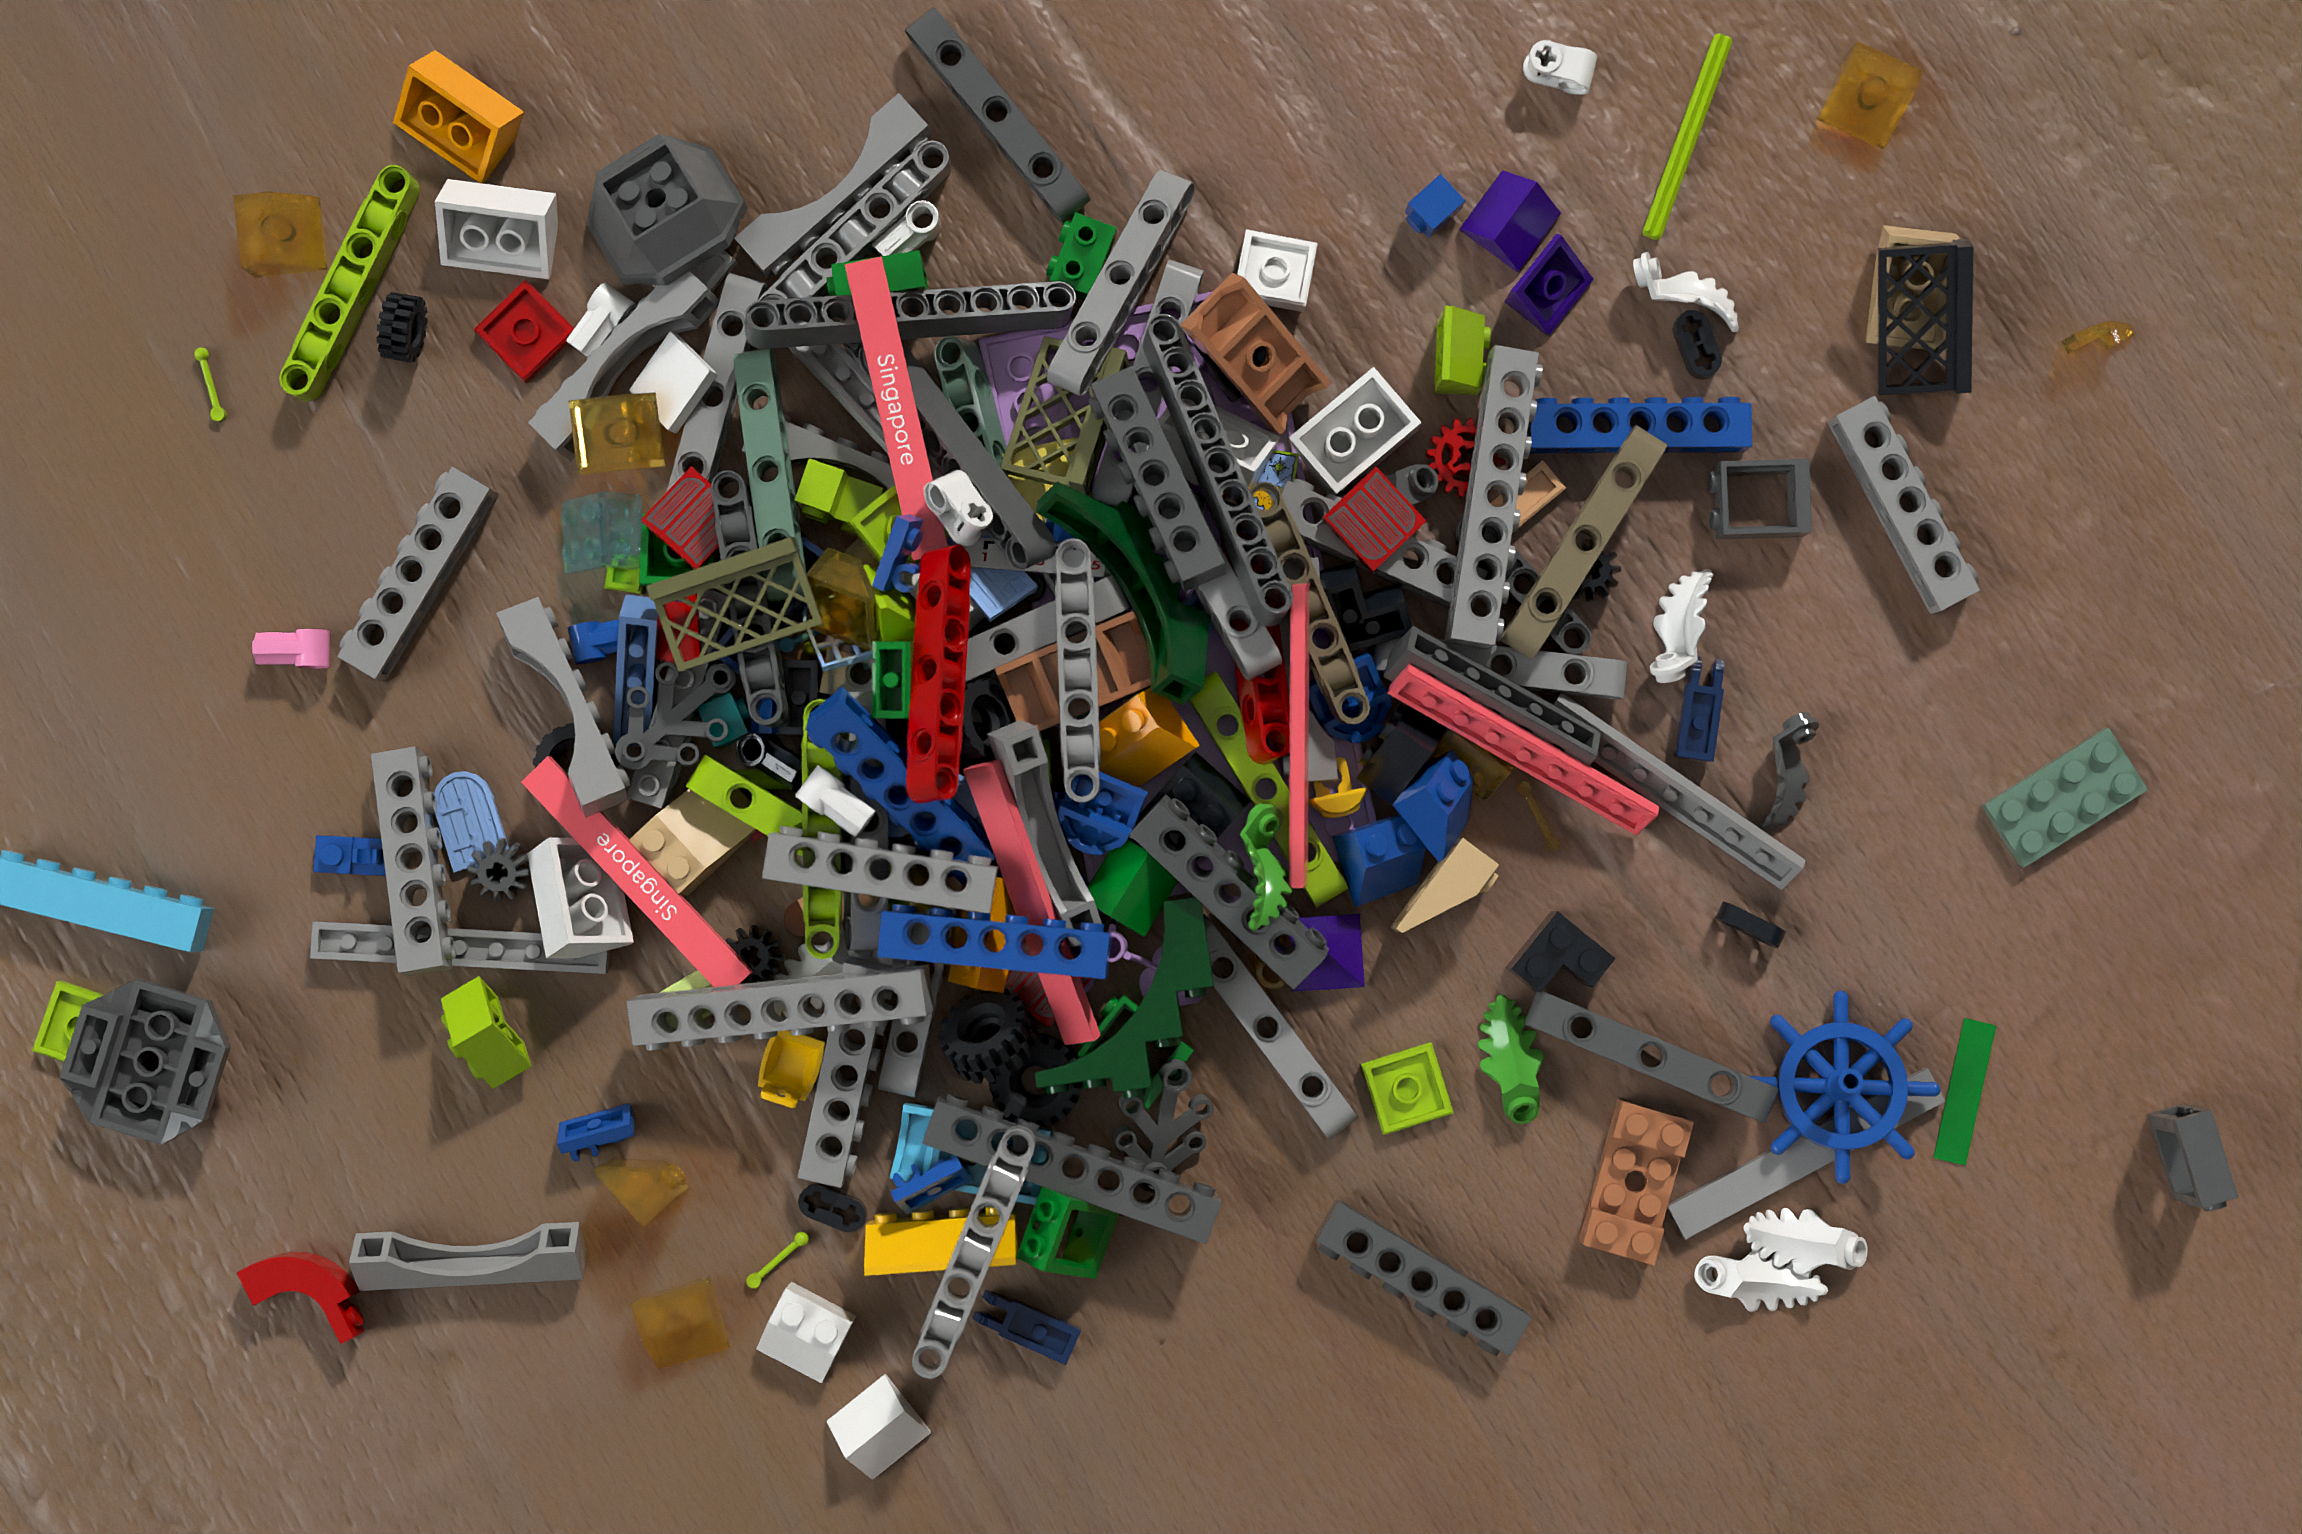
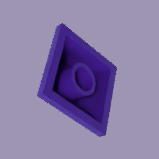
[1287,914,1365,992]

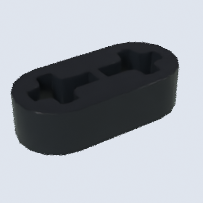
[1672,310,1722,380]
[1715,901,1786,949]
[798,1183,868,1233]

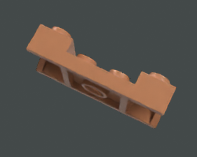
[1180,273,1332,435]
[994,611,1151,733]
[1578,1099,1694,1266]

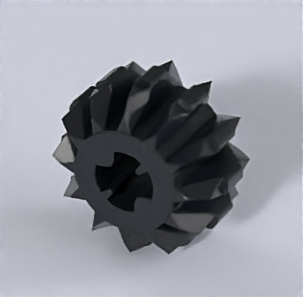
[1573,539,1621,603]
[725,925,785,983]

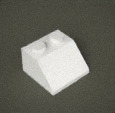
[756,1282,856,1383]

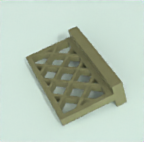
[1000,336,1130,496]
[646,537,823,672]

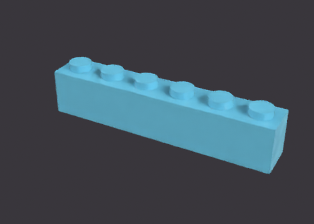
[0,850,214,952]

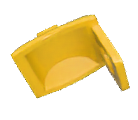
[1309,757,1367,818]
[758,1030,825,1108]

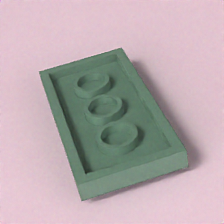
[1981,727,2148,867]

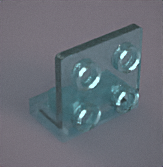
[561,491,642,574]

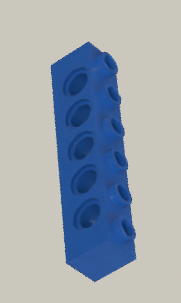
[1527,397,1752,454]
[806,686,996,885]
[877,904,1112,979]

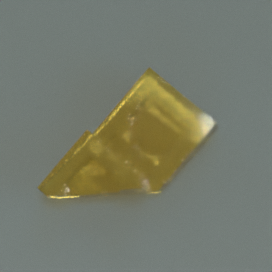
[2061,321,2135,354]

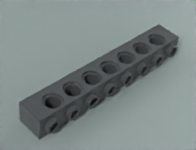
[922,1094,1222,1245]

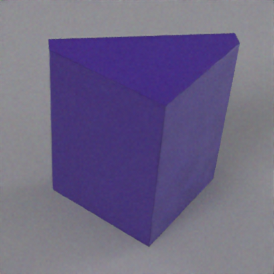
[1459,170,1561,272]
[1504,233,1594,335]

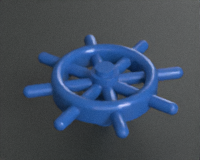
[1749,990,1941,1184]

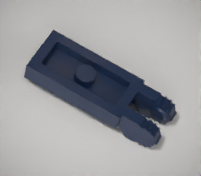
[1674,657,1724,762]
[973,1290,1081,1365]

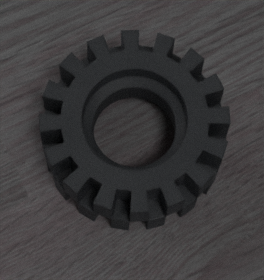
[376,292,428,363]

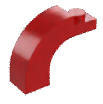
[236,1252,364,1345]

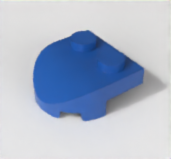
[1309,651,1392,743]
[1058,771,1148,855]

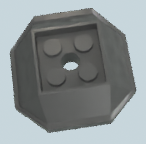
[587,134,748,285]
[59,979,231,1145]

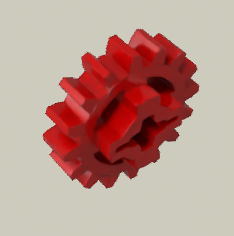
[1425,418,1506,499]

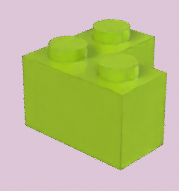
[794,459,885,536]
[441,976,532,1089]

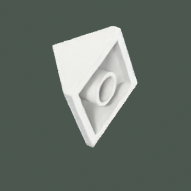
[827,1373,931,1480]

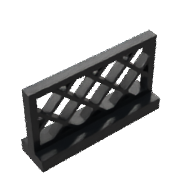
[1878,239,1974,395]

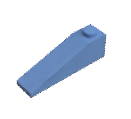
[613,595,660,747]

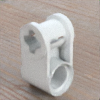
[1523,40,1597,95]
[924,470,993,546]

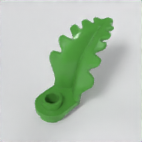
[1240,803,1292,931]
[1478,994,1544,1124]

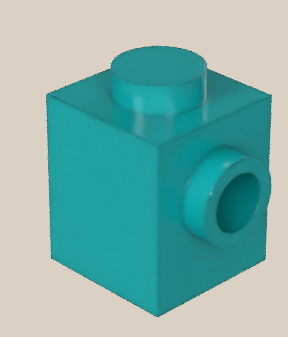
[697,692,751,749]

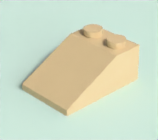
[1866,225,1960,350]
[629,788,757,896]
[1389,838,1499,933]

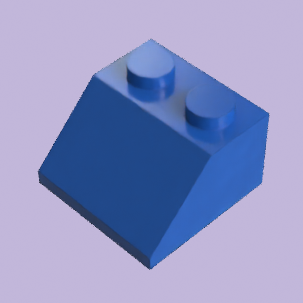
[1393,749,1474,862]
[1333,813,1426,907]

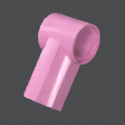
[252,629,330,668]

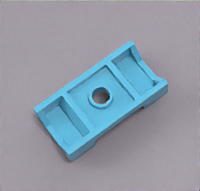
[890,1102,1051,1205]

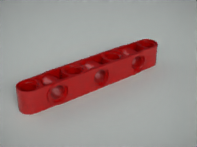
[1220,531,1290,765]
[906,545,971,804]

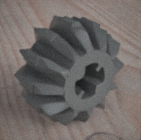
[467,838,531,902]

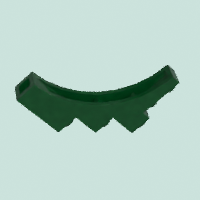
[1036,482,1210,705]
[1035,897,1214,1099]

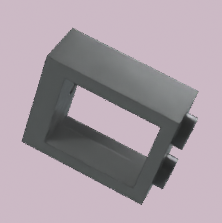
[1708,459,1812,539]
[2147,1104,2238,1211]

